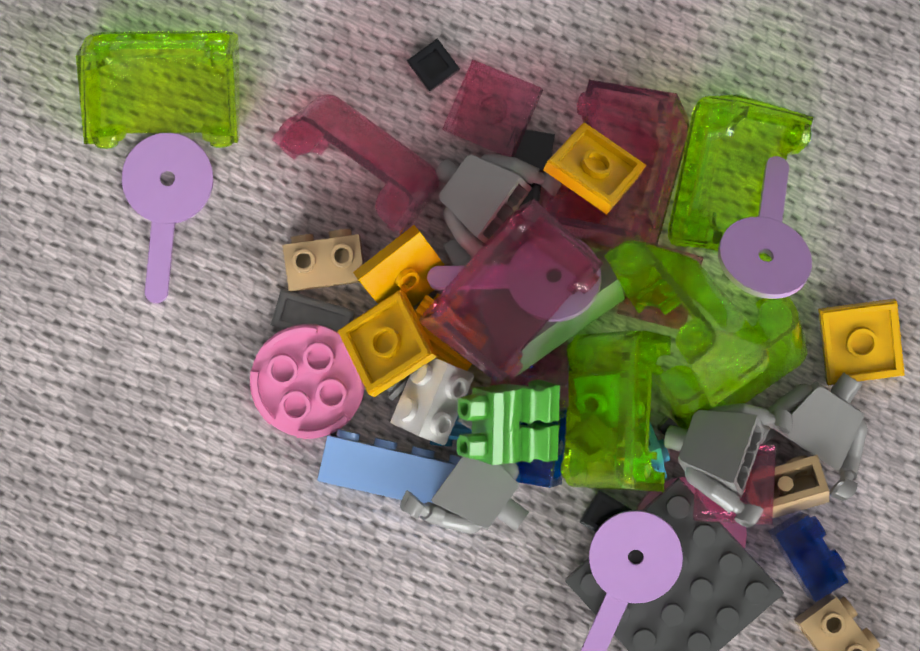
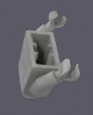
[435,153,561,266]
[759,372,868,501]
[664,403,793,527]
[400,418,529,534]

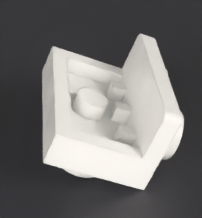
[390,358,474,445]

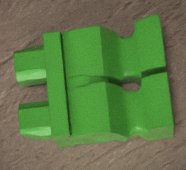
[457,379,560,465]

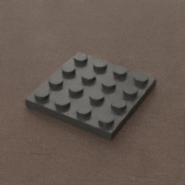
[565,478,784,651]

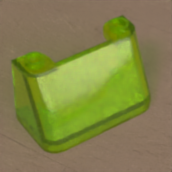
[76,31,240,149]
[668,94,813,262]
[604,240,770,407]
[645,296,808,429]
[561,330,671,492]

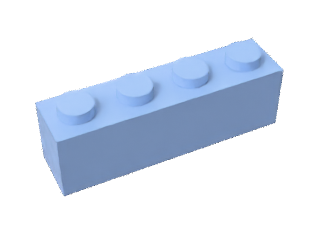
[317,429,462,504]

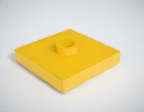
[543,122,647,214]
[353,225,445,307]
[337,290,438,397]
[818,298,905,385]

